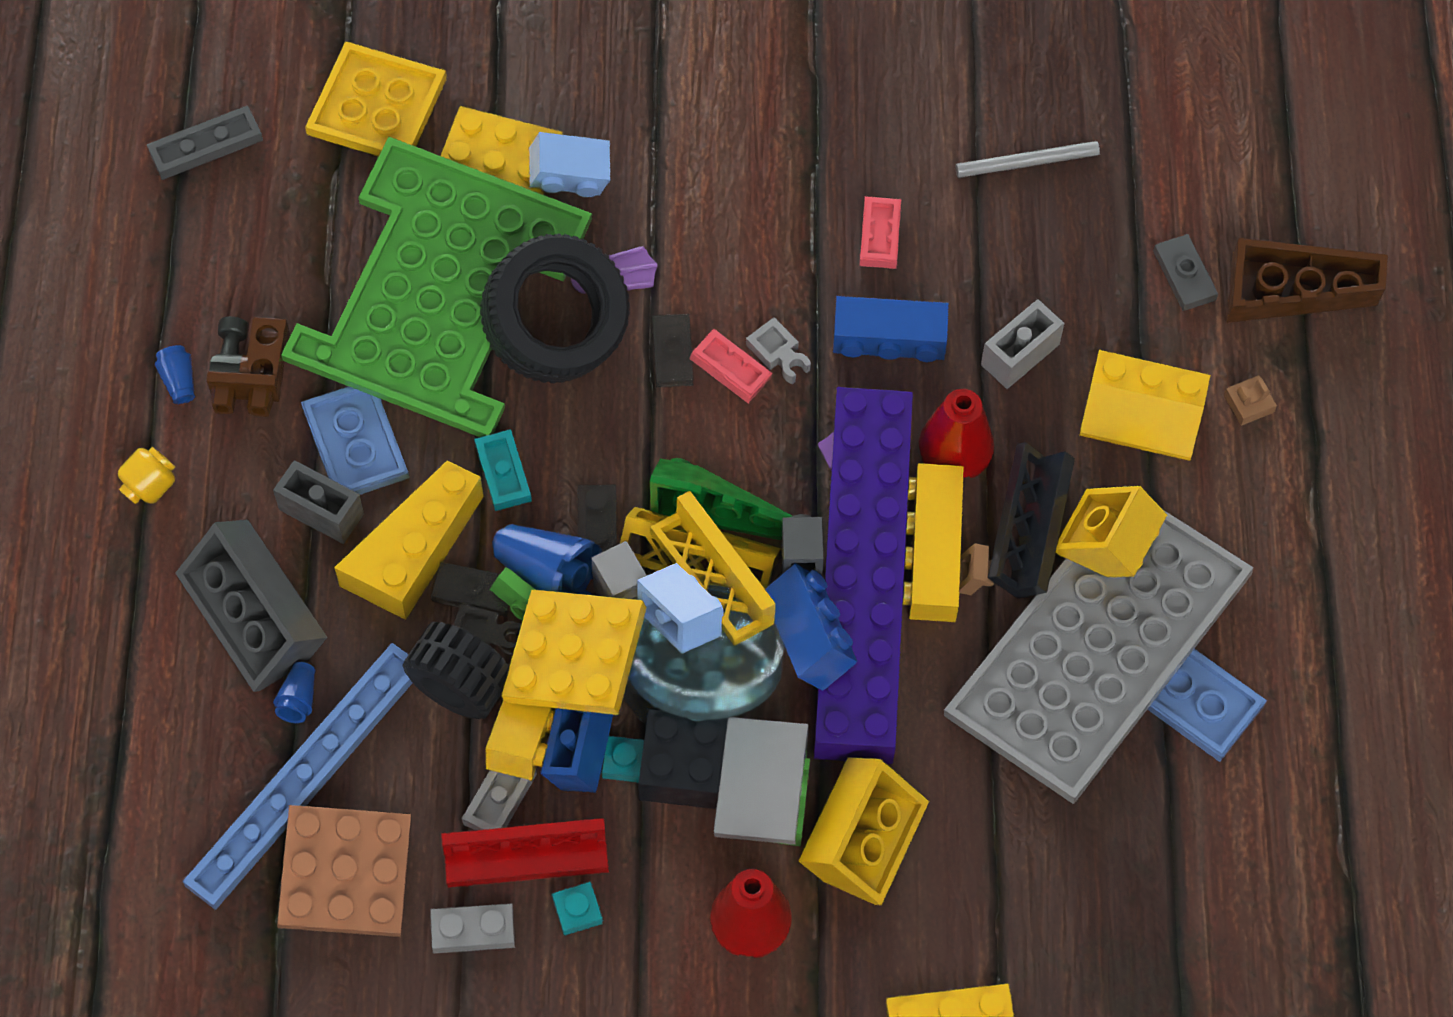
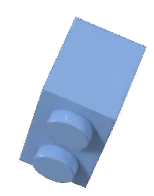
[529,132,610,197]
[637,563,724,654]

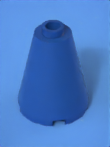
[492,524,602,595]

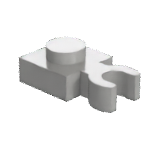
[746,317,811,384]

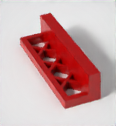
[441,818,609,888]

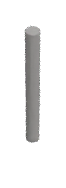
[955,141,1099,178]

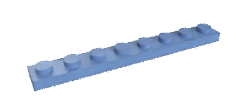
[182,643,412,910]

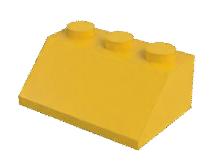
[1079,350,1211,461]
[799,758,929,906]

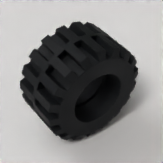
[403,622,509,719]

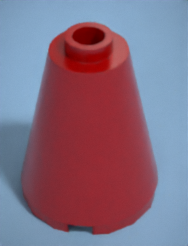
[919,389,994,478]
[710,869,792,958]

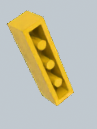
[903,463,964,622]

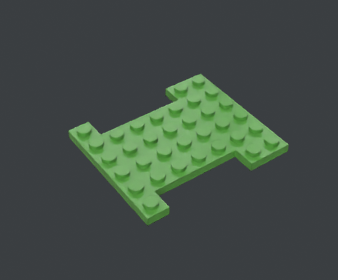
[281,137,592,437]

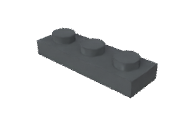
[146,105,263,180]

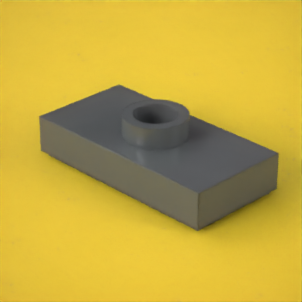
[1153,234,1218,311]

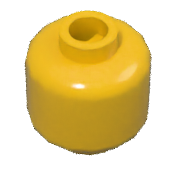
[118,447,175,504]

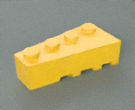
[334,460,484,620]

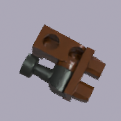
[207,316,291,417]

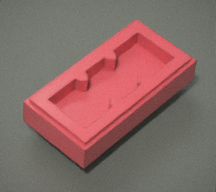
[860,197,901,269]
[689,329,773,404]

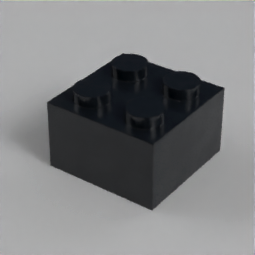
[638,709,728,809]

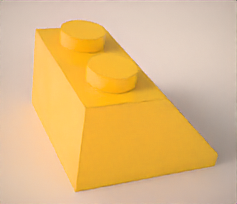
[1056,486,1167,577]

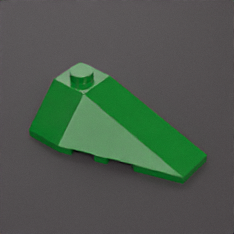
[650,458,792,541]

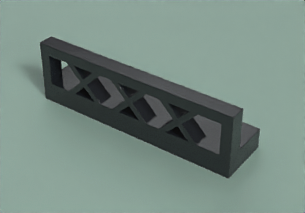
[988,442,1075,599]

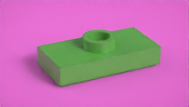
[490,568,535,621]

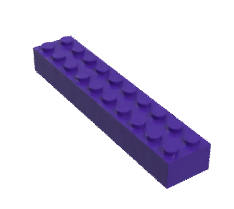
[814,387,913,764]

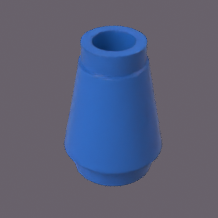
[154,345,195,404]
[273,662,316,723]

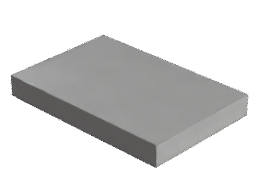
[714,717,809,845]

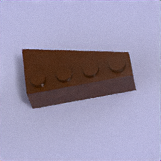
[1227,238,1388,323]

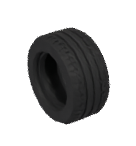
[480,234,630,383]

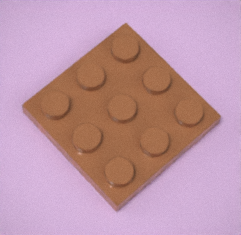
[277,805,411,937]

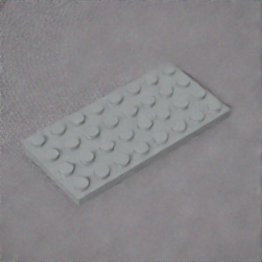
[944,486,1254,804]

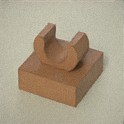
[1224,375,1277,426]
[959,543,994,595]

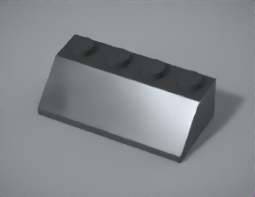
[175,520,328,692]

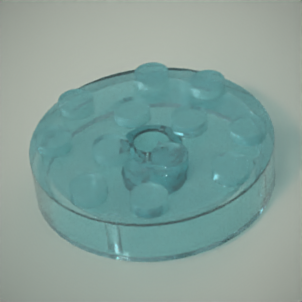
[628,585,784,721]

